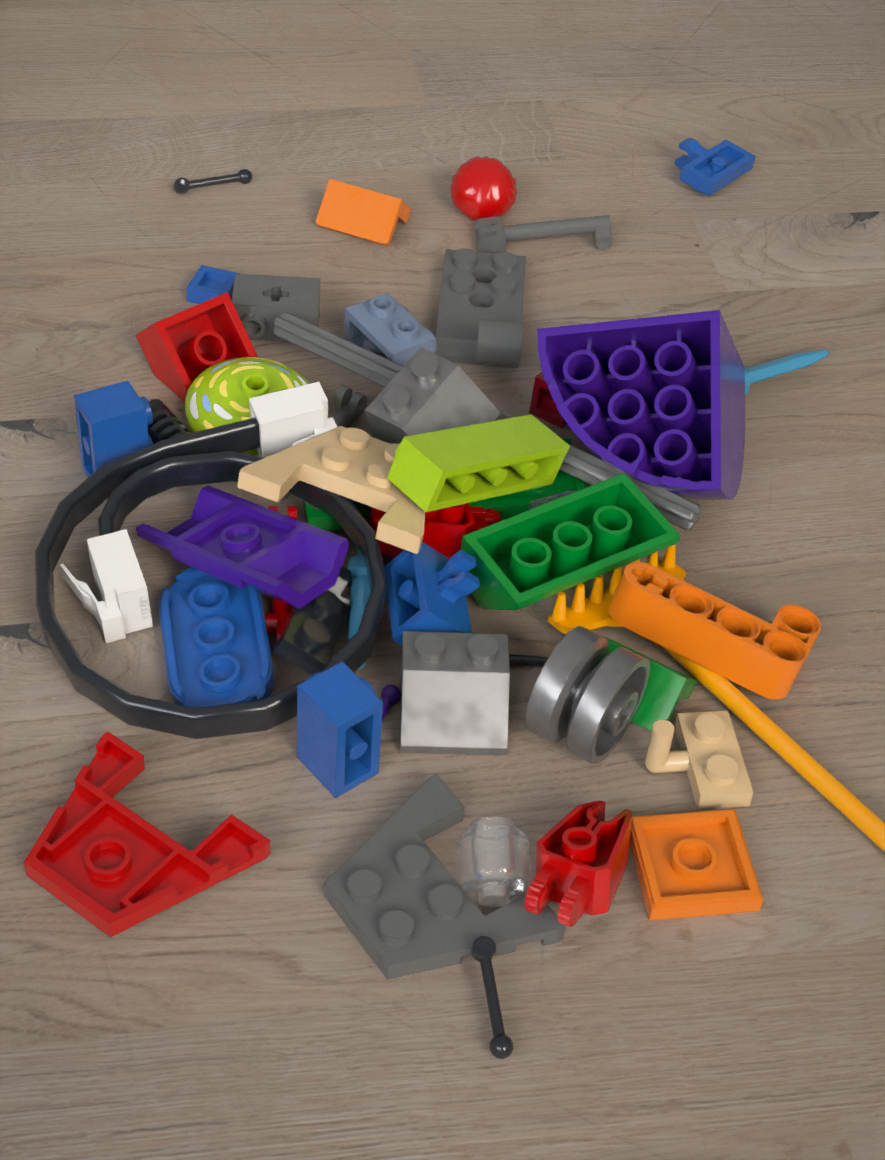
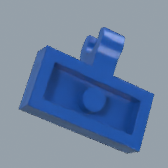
[675,138,756,197]

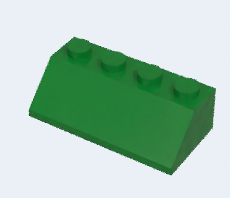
[461,473,681,610]

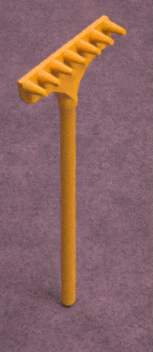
[547,544,885,852]

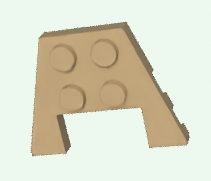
[237,426,425,554]

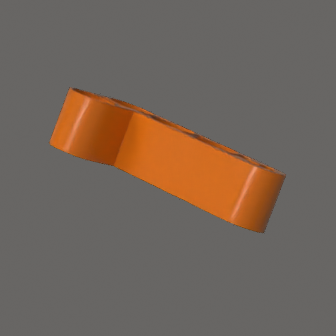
[608,562,821,700]

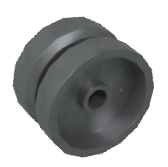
[525,626,651,764]

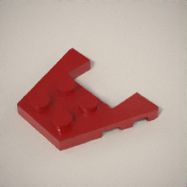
[24,731,271,937]

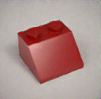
[135,292,258,402]

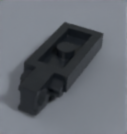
[274,566,351,675]

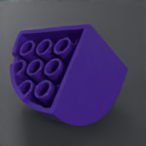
[537,310,745,500]

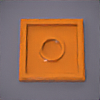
[630,809,763,920]

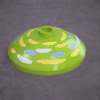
[185,357,310,456]

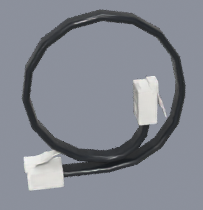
[35,382,388,739]

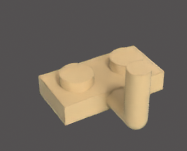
[645,710,754,810]

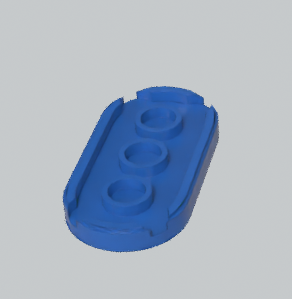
[159,567,275,708]

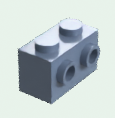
[344,293,437,366]

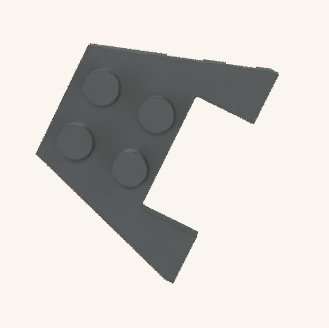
[324,774,565,979]

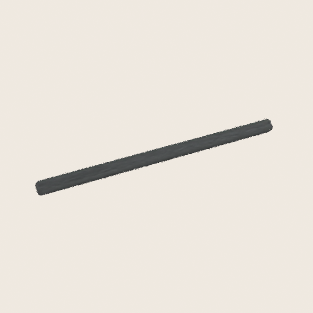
[274,312,701,530]

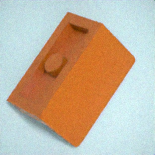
[316,179,412,246]

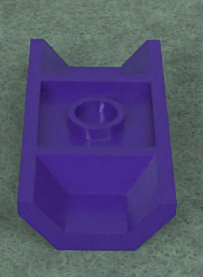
[136,485,348,609]

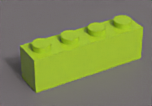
[387,414,570,512]

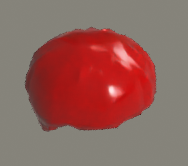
[450,156,517,220]

